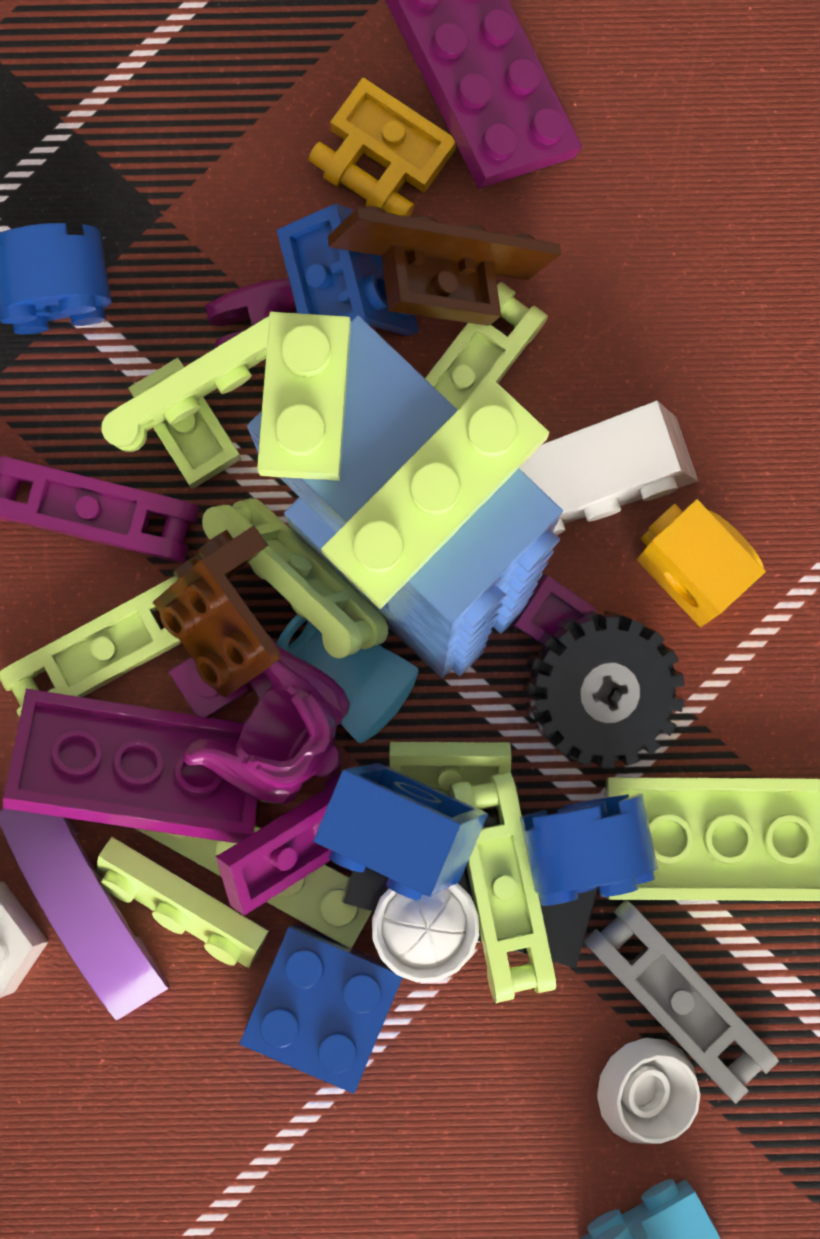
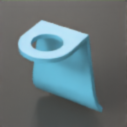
[277,614,419,743]

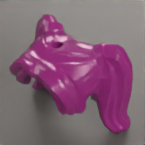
[183,635,350,804]

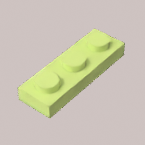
[321,377,549,609]
[96,837,269,968]

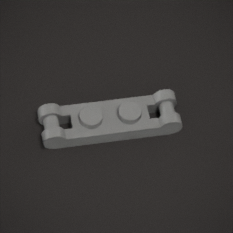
[583,900,779,1104]

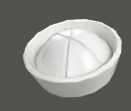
[372,883,479,982]
[597,1038,700,1144]

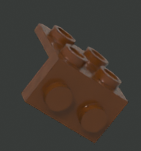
[153,526,280,697]

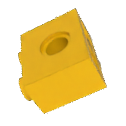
[636,499,766,628]

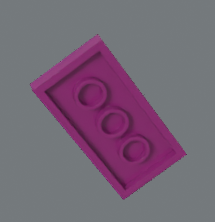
[385,0,582,189]
[3,688,258,843]

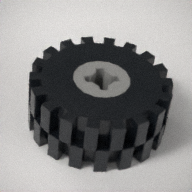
[523,611,685,769]

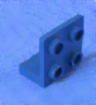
[277,203,419,337]

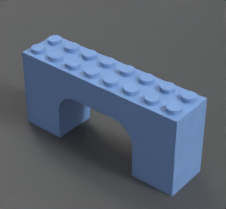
[247,316,563,679]

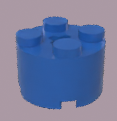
[0,223,112,335]
[520,793,658,906]

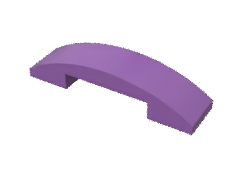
[0,809,170,1021]

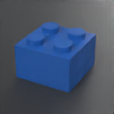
[313,763,488,900]
[239,923,403,1094]

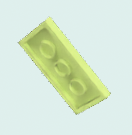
[606,777,820,901]

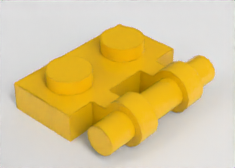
[308,77,457,217]

